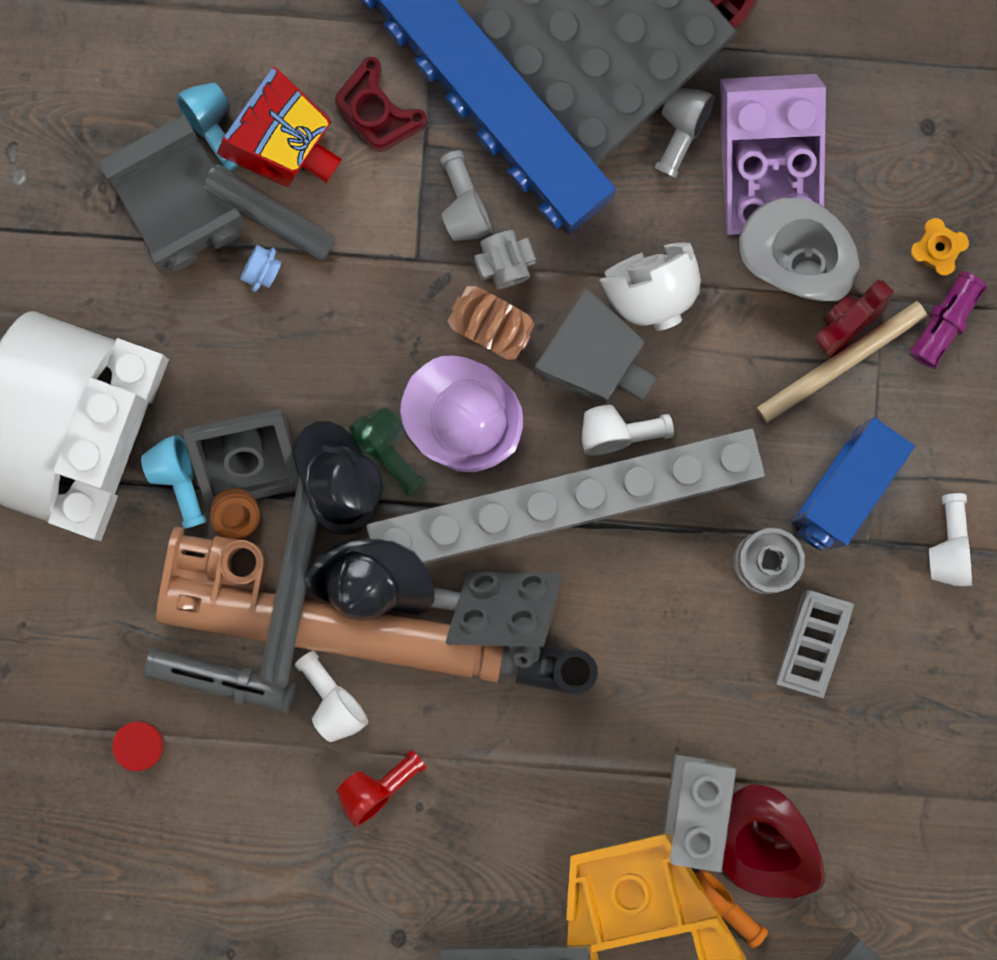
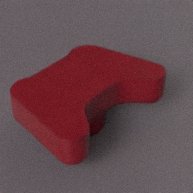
[335,56,427,152]
[814,279,894,357]

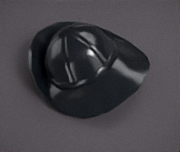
[305,539,434,621]

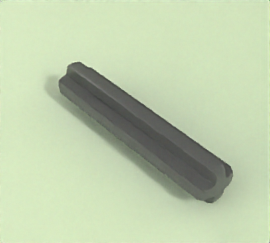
[203,164,336,260]

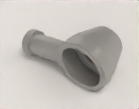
[654,88,715,179]
[440,150,494,241]

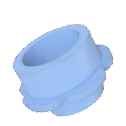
[240,245,281,292]

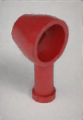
[336,749,427,827]

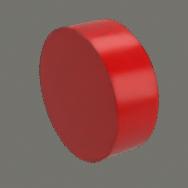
[112,721,165,771]

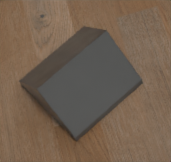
[183,409,299,509]

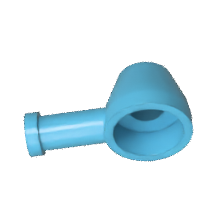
[176,82,239,171]
[141,435,207,529]

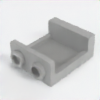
[663,754,736,872]

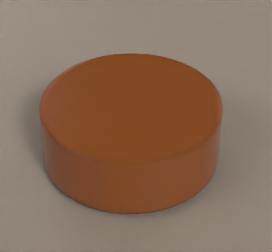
[210,488,260,540]

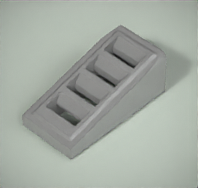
[775,590,854,698]

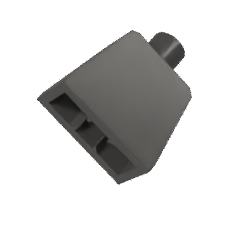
[534,289,657,404]

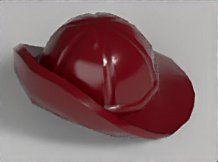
[722,784,825,899]

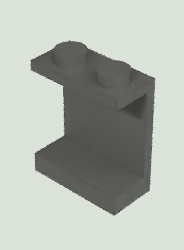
[98,115,246,272]

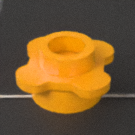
[911,218,969,276]

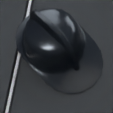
[294,421,383,535]

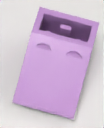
[720,74,826,235]

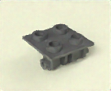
[445,572,563,668]

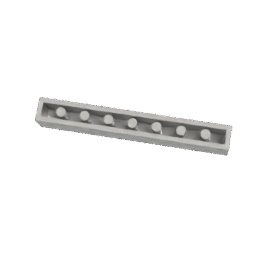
[367,428,765,564]

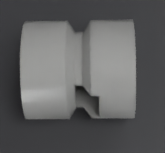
[733,528,805,594]

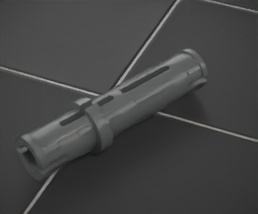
[144,648,296,714]

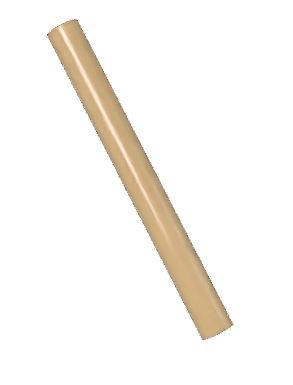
[756,301,927,424]

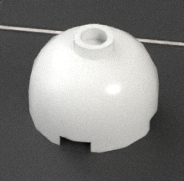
[600,242,701,331]

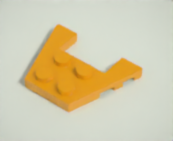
[566,833,747,960]

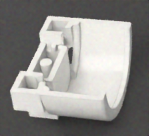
[0,311,169,541]

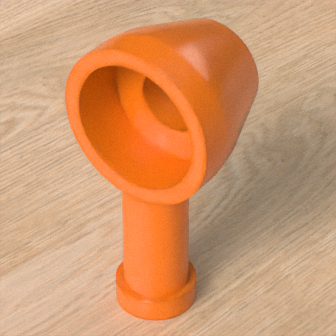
[695,869,768,949]

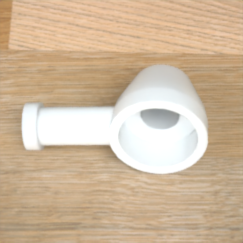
[582,405,674,456]
[929,493,972,586]
[295,651,368,742]

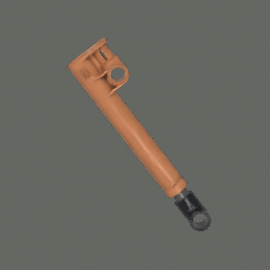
[156,526,598,694]

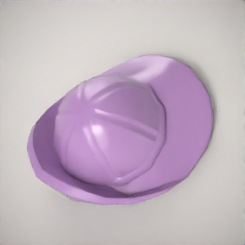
[400,355,523,472]

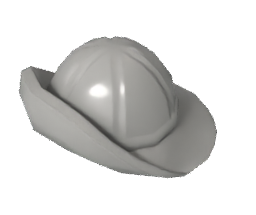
[739,198,860,301]

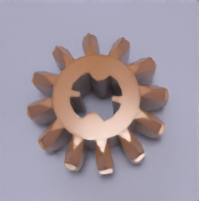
[447,286,535,360]

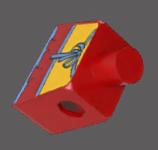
[217,66,342,187]

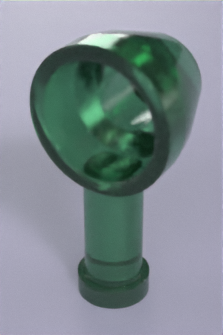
[349,407,426,496]

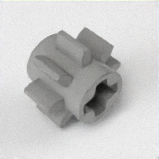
[474,230,536,289]

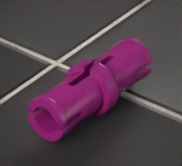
[909,271,988,369]

